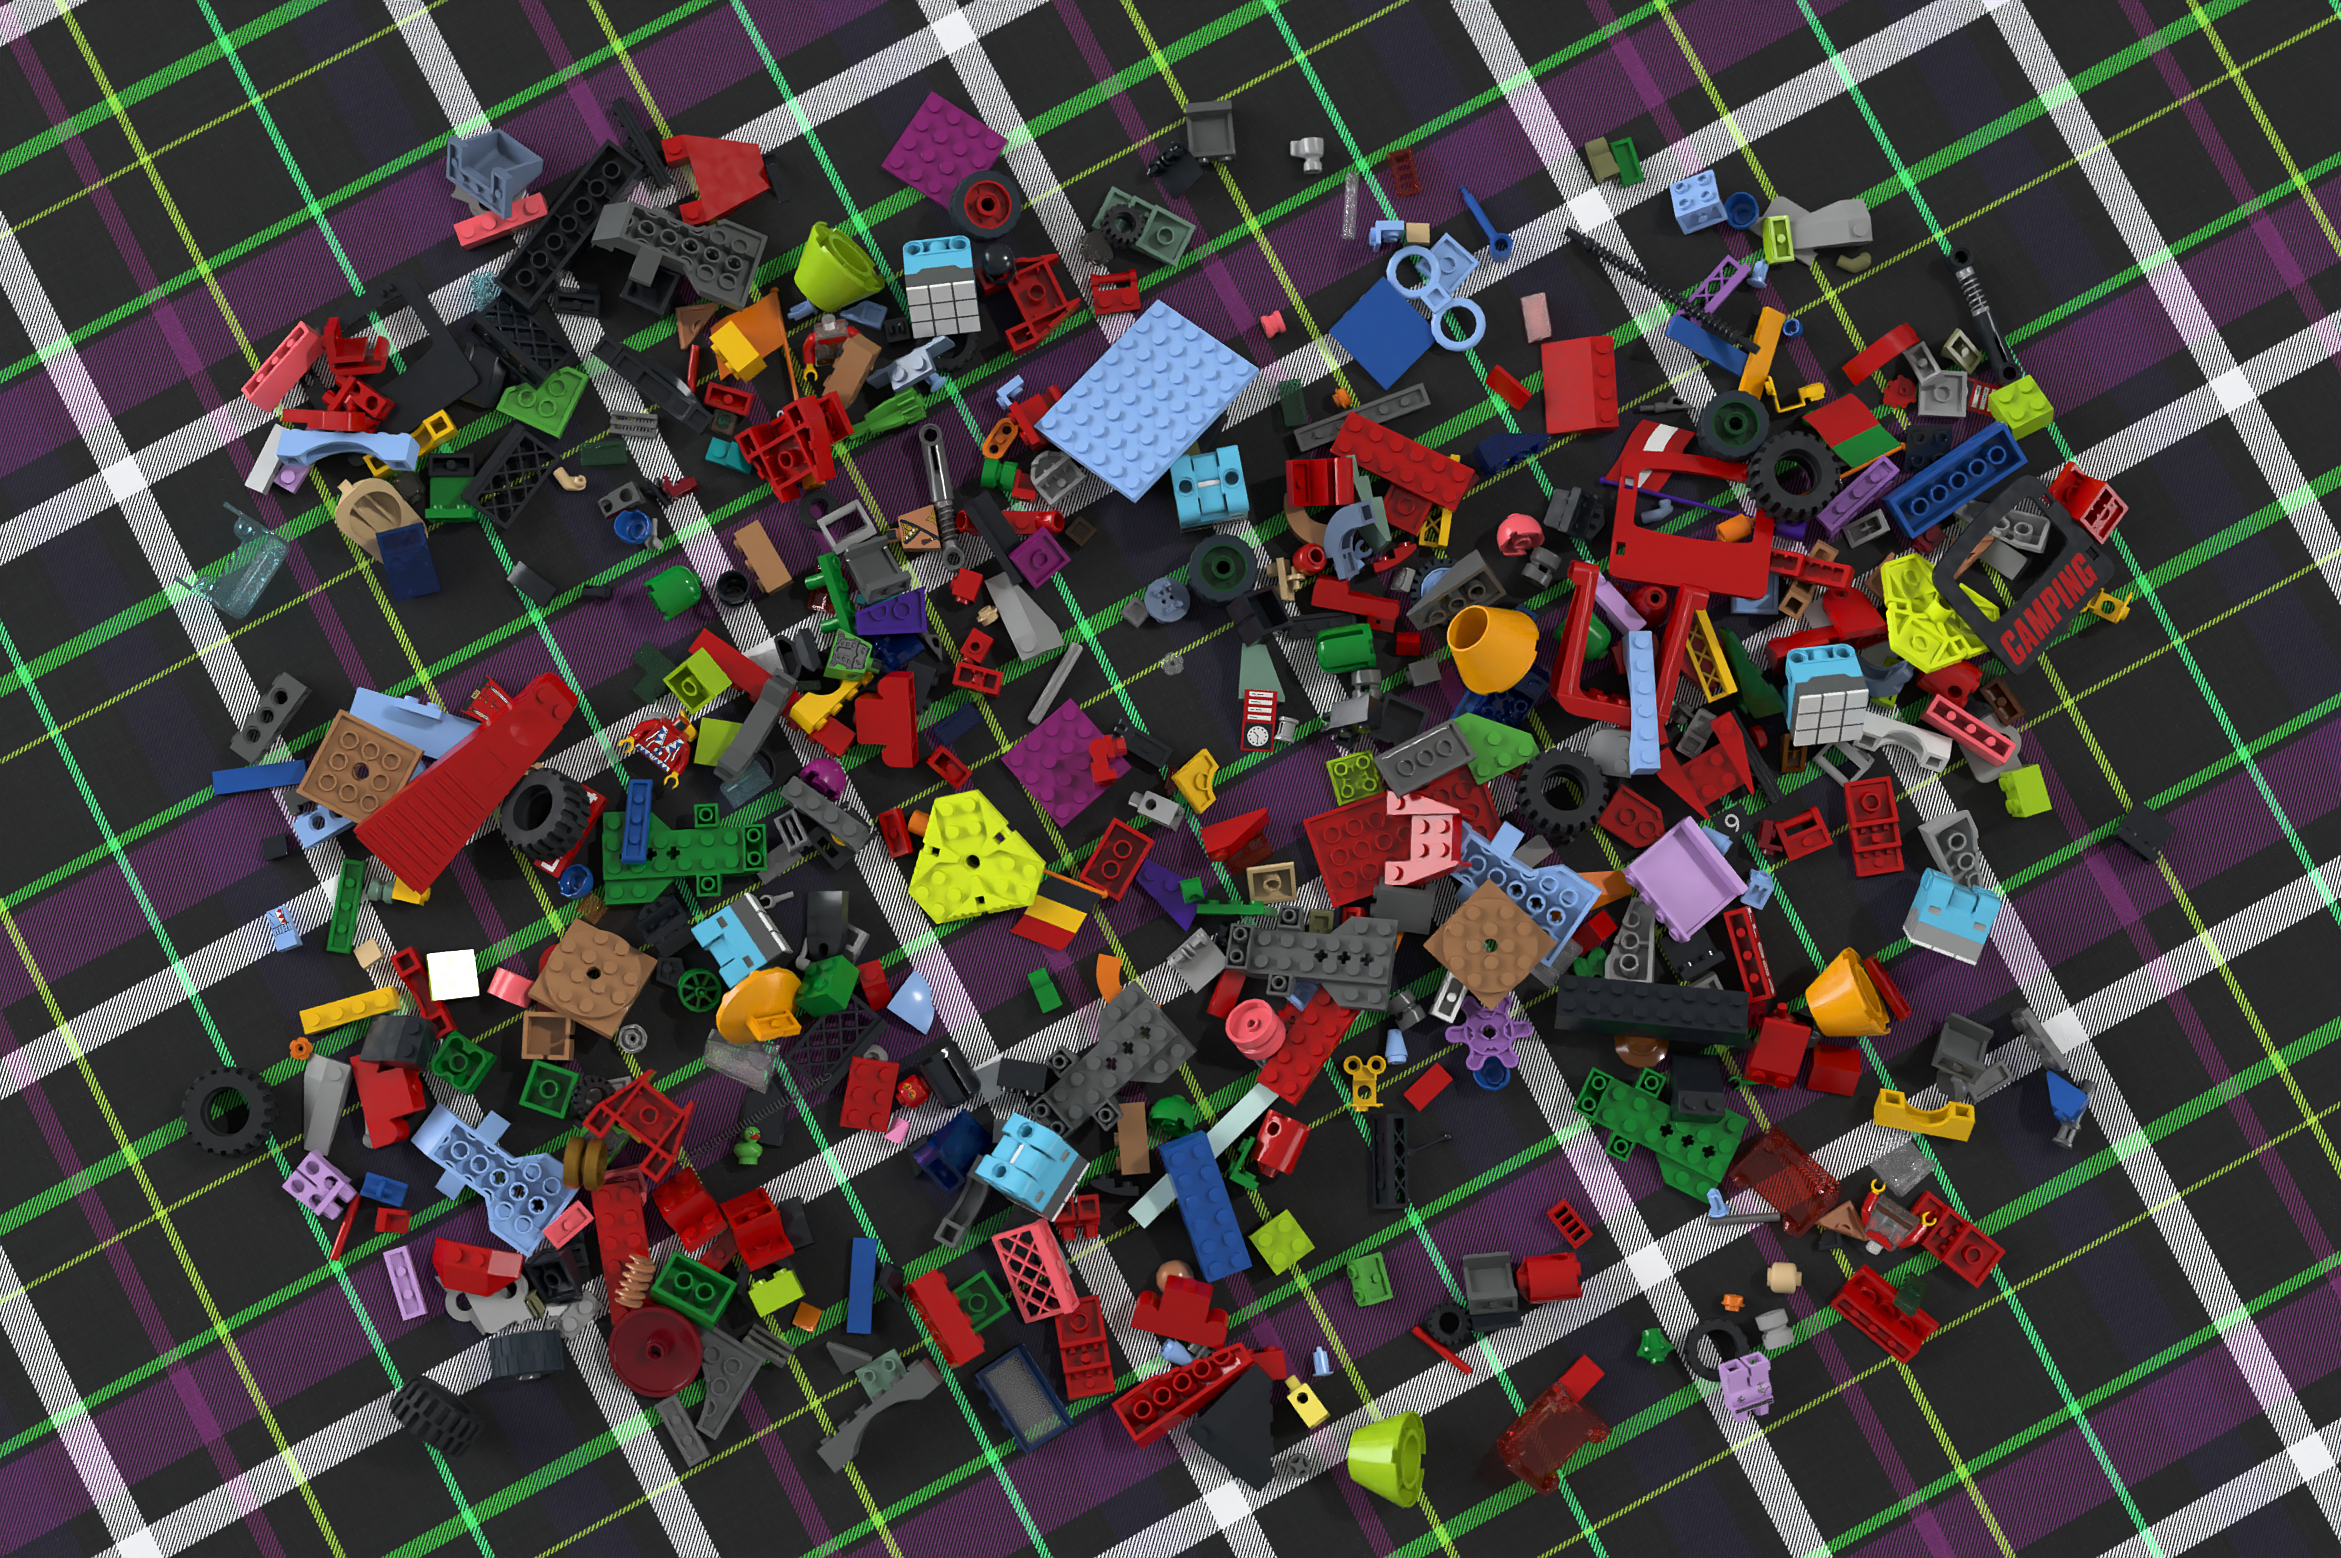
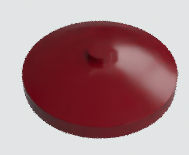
[608,1304,703,1397]

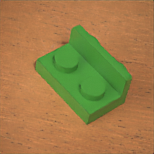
[1346,1252,1393,1307]

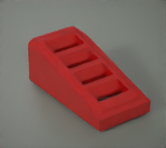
[1545,1198,1593,1250]

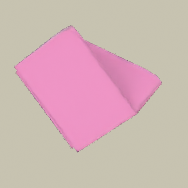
[884,1116,911,1144]

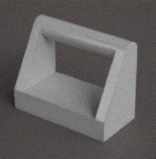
[817,499,877,555]
[1812,740,1875,788]

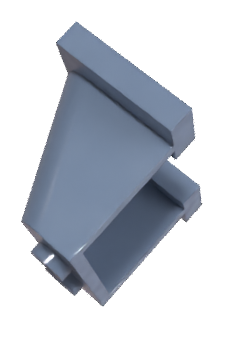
[446,129,543,220]

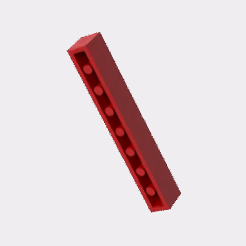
[688,628,857,759]

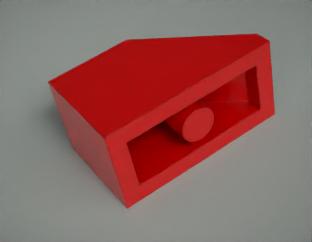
[856,959,893,1011]

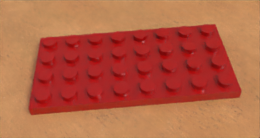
[1303,764,1502,909]

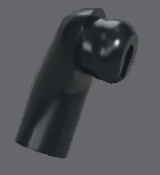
[1215,921,1231,956]

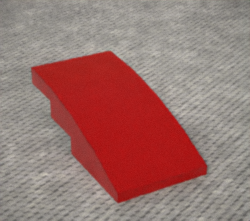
[1843,776,1905,879]
[1898,1190,2006,1289]
[1052,1294,1116,1401]

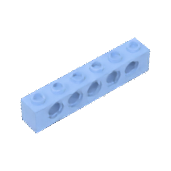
[292,760,426,850]

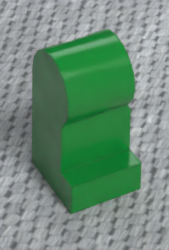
[1179,877,1205,905]
[1027,967,1063,1014]

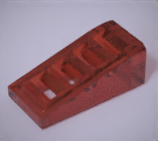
[1386,147,1421,197]

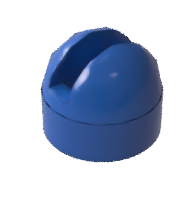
[1783,318,1803,338]

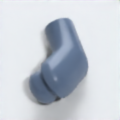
[1641,499,1673,524]

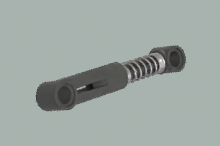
[919,423,966,573]

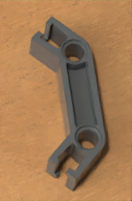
[713,668,797,786]

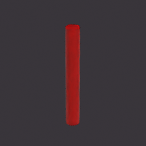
[686,345,700,394]
[329,1191,363,1261]
[1411,1325,1473,1376]

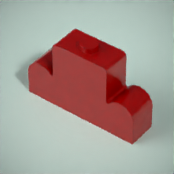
[853,671,919,768]
[350,1054,426,1149]
[1130,1274,1229,1350]

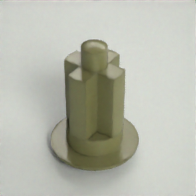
[525,1289,546,1319]

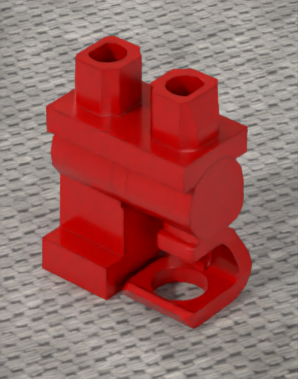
[322,375,395,434]

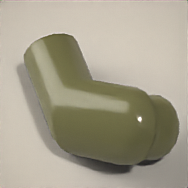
[1836,252,1871,273]

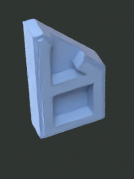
[840,300,888,331]

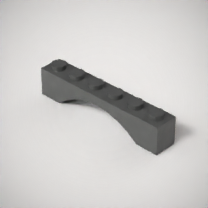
[817,1357,945,1473]

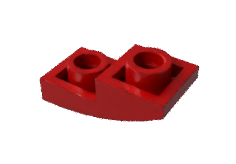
[1372,542,1417,576]

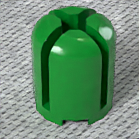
[1315,623,1376,675]

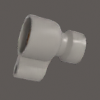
[1290,137,1324,174]

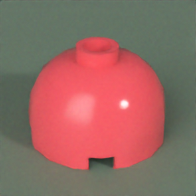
[1497,513,1545,557]

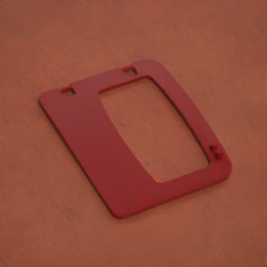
[1608,450,1778,600]

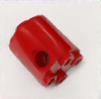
[1914,659,1983,709]
[1248,1109,1311,1178]
[1516,1252,1582,1304]

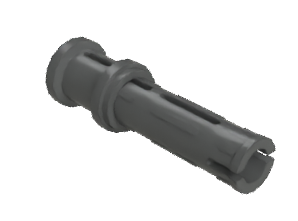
[2052,1078,2097,1150]

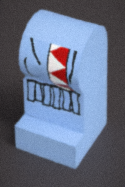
[266,905,303,952]

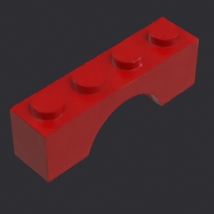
[390,946,459,1041]

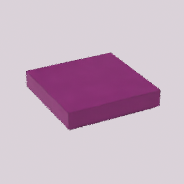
[1008,526,1071,590]

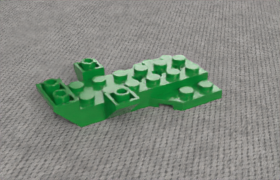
[602,803,767,906]
[1572,1067,1749,1204]

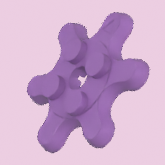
[1445,994,1533,1071]

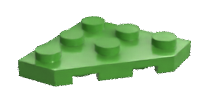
[496,366,590,439]
[1454,712,1540,786]

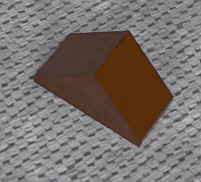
[1779,734,1807,773]

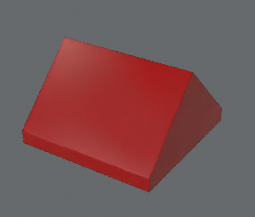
[1806,1043,1861,1097]

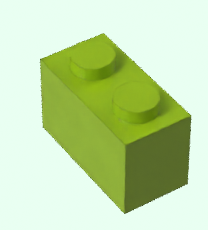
[748,1267,806,1317]

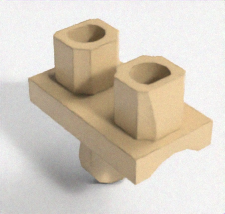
[1266,557,1306,602]

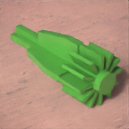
[849,386,927,440]

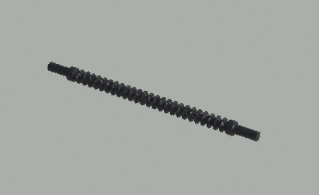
[1564,226,1761,355]

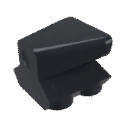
[774,627,825,679]

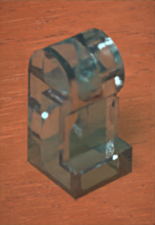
[470,271,496,318]

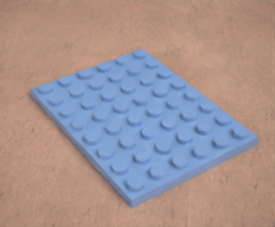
[1034,299,1260,503]

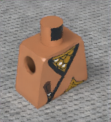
[886,505,942,552]

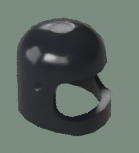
[981,243,1017,286]
[716,570,751,609]

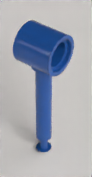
[1459,185,1513,263]

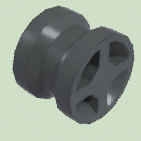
[1287,1453,1311,1479]

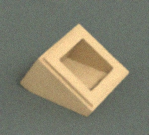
[1406,223,1430,247]
[353,937,386,970]

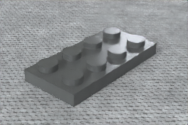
[1373,718,1477,799]

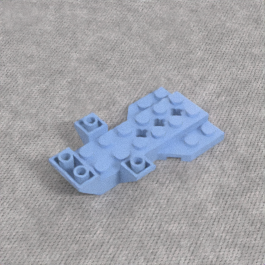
[1450,820,1602,967]
[411,1102,583,1258]

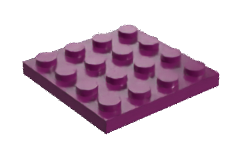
[881,91,1008,210]
[1001,698,1132,829]

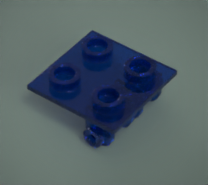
[868,633,925,674]

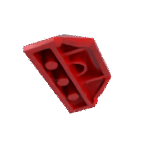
[432,1237,525,1297]

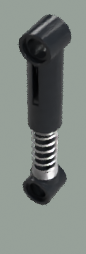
[1945,245,2022,388]

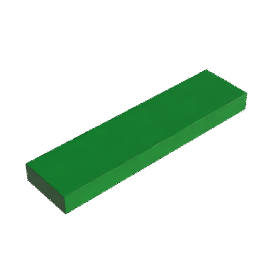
[326,858,368,954]

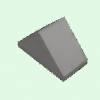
[1843,509,1890,548]

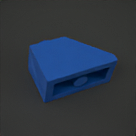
[2046,1070,2089,1125]

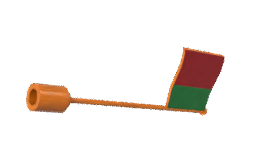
[1716,393,1906,543]

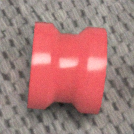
[1260,310,1286,338]

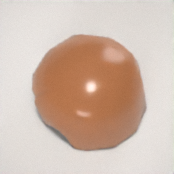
[1156,1260,1194,1292]

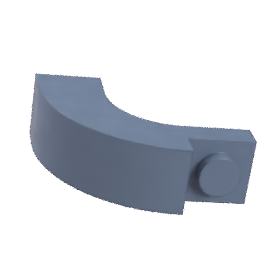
[1324,499,1377,580]
[1854,650,1915,697]

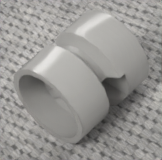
[1755,1308,1795,1350]

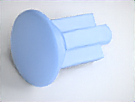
[1746,259,1769,288]
[787,298,817,321]
[924,372,946,392]
[1707,1189,1730,1218]
[1312,1346,1333,1377]

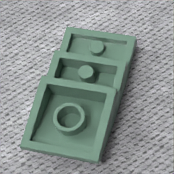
[1091,186,1196,267]
[1345,455,1391,554]

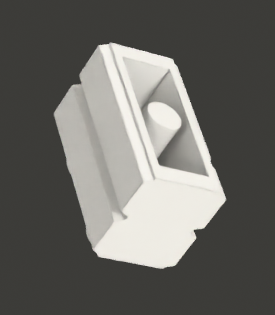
[1428,971,1468,1023]

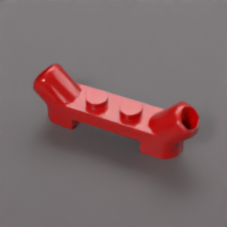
[956,509,1065,537]

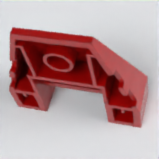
[661,134,771,228]

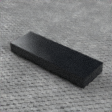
[1287,611,1357,641]

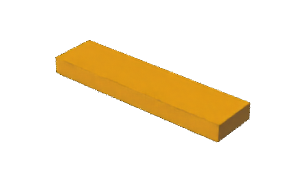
[1738,307,1785,401]

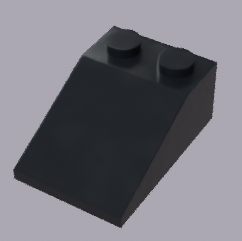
[359,1015,438,1072]
[1669,1052,1725,1124]

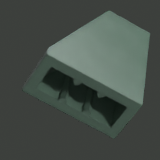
[1238,643,1285,705]

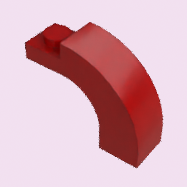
[1842,322,1920,386]

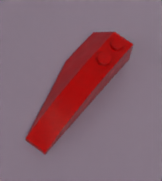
[1764,621,1889,676]
[1112,1342,1254,1449]

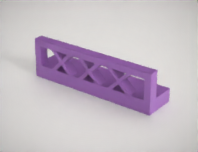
[1667,254,1752,327]
[1815,454,1900,539]

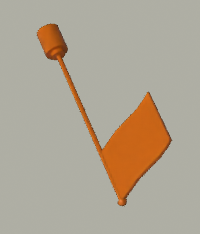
[710,287,826,490]

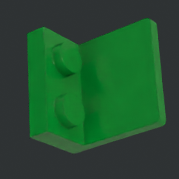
[425,476,477,523]
[1227,1136,1259,1192]

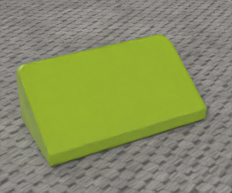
[1761,215,1795,265]

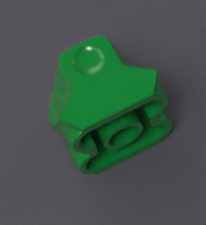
[427,1030,497,1095]

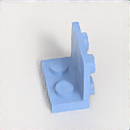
[1670,170,1728,235]

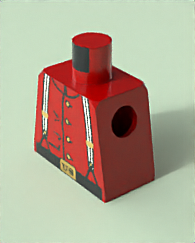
[461,675,513,722]

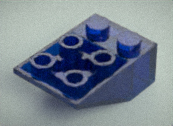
[1473,433,1552,477]
[375,522,441,602]
[1472,663,1550,729]
[912,1108,993,1196]

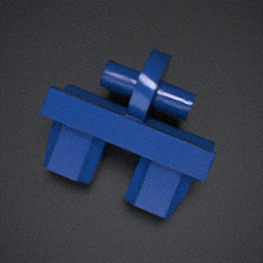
[360,1172,409,1207]

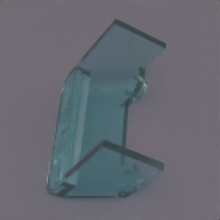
[173,502,289,619]

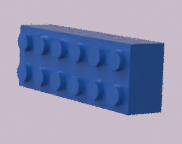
[1881,421,2028,539]
[1158,1130,1252,1283]

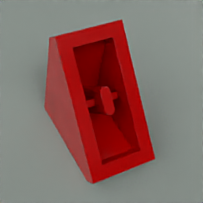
[1568,909,1618,956]

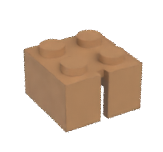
[522,1011,575,1061]

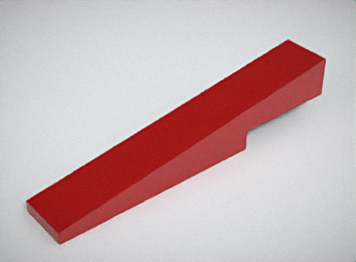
[1715,536,1855,593]

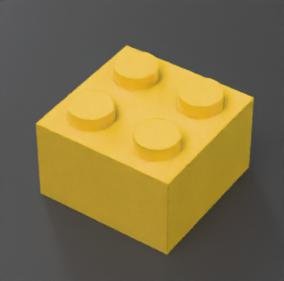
[709,320,767,383]

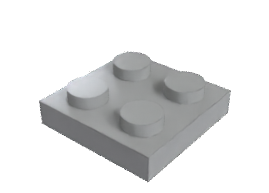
[1918,370,1967,419]

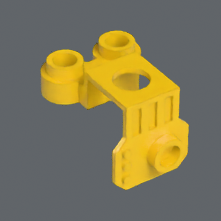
[1764,376,1825,413]
[2078,588,2133,624]
[1343,1056,1386,1111]

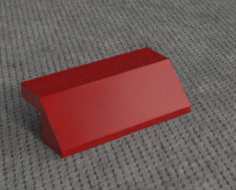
[1830,1264,1939,1365]

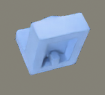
[996,375,1024,411]
[1740,869,1774,910]

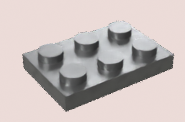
[2010,1007,2070,1071]

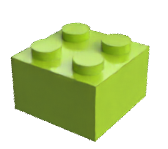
[1988,374,2054,441]
[663,647,732,716]
[1999,764,2052,817]
[1249,1209,1315,1275]

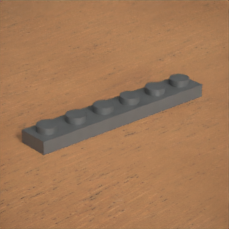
[1293,383,1431,454]

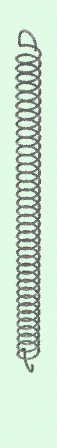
[678,1073,831,1163]

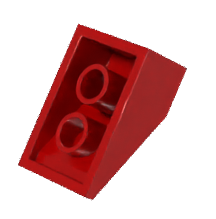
[1744,1017,1811,1089]

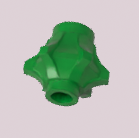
[1637,1328,1674,1365]

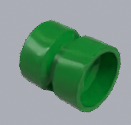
[981,457,1018,492]

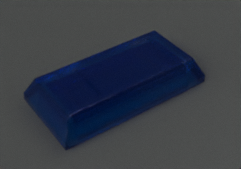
[932,701,983,747]

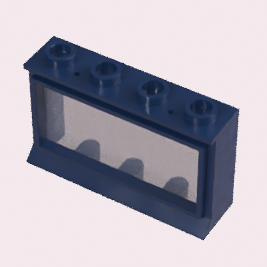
[974,1342,1075,1455]

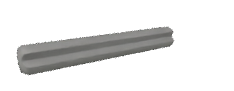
[1028,642,1083,725]

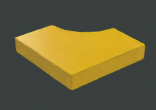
[1171,749,1219,814]

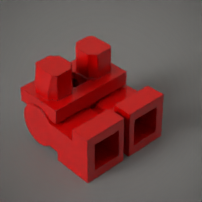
[1089,734,1127,789]
[1054,1194,1100,1242]

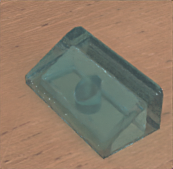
[719,760,773,809]

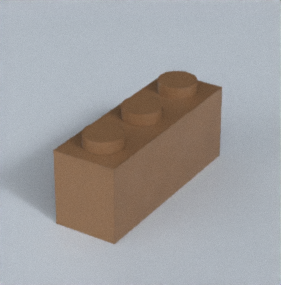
[822,333,882,409]
[733,520,794,596]
[1114,1102,1150,1175]

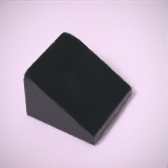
[262,833,291,862]

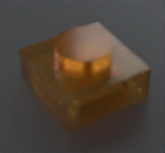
[575,892,609,925]

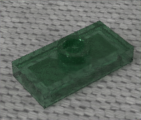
[1278,378,1308,428]
[580,440,628,467]
[1892,1271,1930,1318]

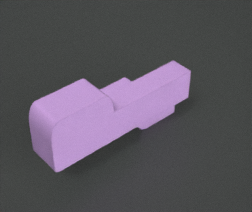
[1586,560,1647,635]

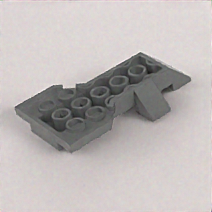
[591,201,768,313]
[1224,905,1400,1012]
[1026,980,1197,1140]

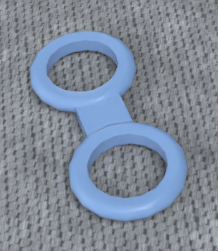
[1386,245,1486,352]

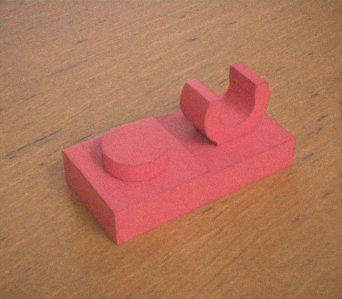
[542,1200,594,1250]

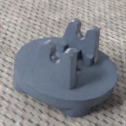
[1144,577,1190,624]

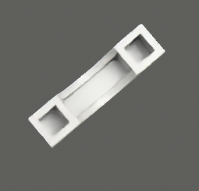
[1852,711,1953,773]

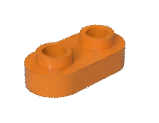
[982,418,1019,460]

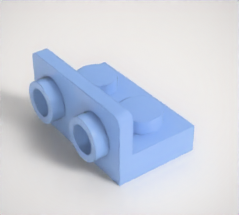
[1369,221,1404,252]

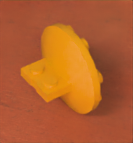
[716,967,802,1044]

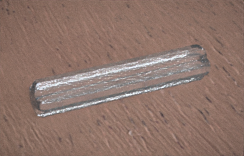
[1343,172,1359,240]

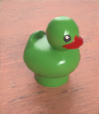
[733,1126,763,1164]

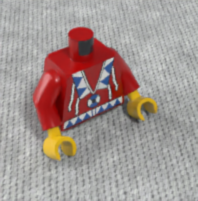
[618,715,690,789]

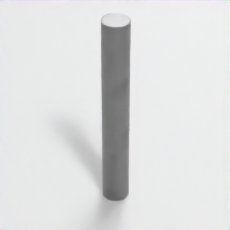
[1708,1212,1780,1226]

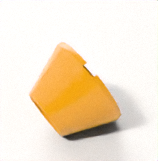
[1447,605,1539,696]
[1805,947,1890,1037]

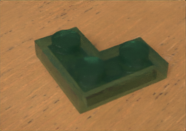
[632,640,677,706]

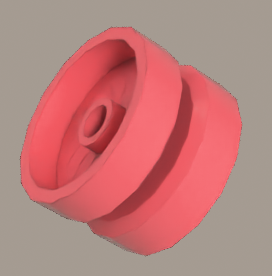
[1226,999,1286,1060]

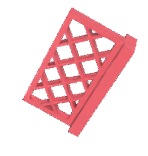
[991,1218,1080,1324]

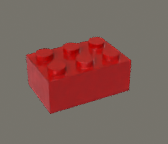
[1079,817,1155,903]

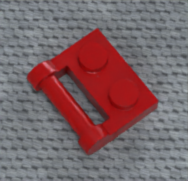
[1090,269,1141,316]
[1773,806,1833,862]

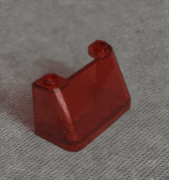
[1728,1125,1842,1239]
[1497,1381,1612,1498]

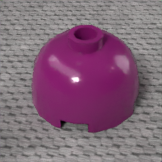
[799,758,847,802]

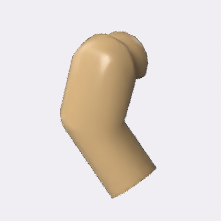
[553,467,586,491]

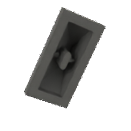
[826,1340,875,1375]

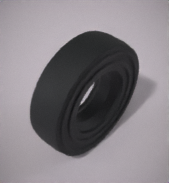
[798,489,840,531]

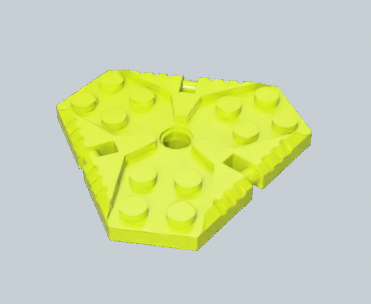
[1880,552,2000,674]
[908,789,1046,924]

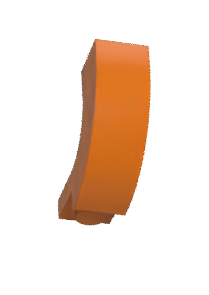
[1096,954,1161,1008]

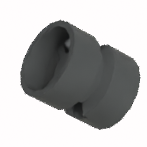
[1520,546,1562,589]
[1351,670,1383,703]
[1387,988,1427,1032]

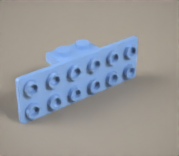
[350,687,481,759]

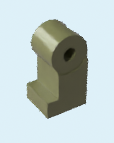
[1585,137,1620,185]

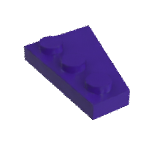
[855,586,927,636]
[1135,858,1208,932]

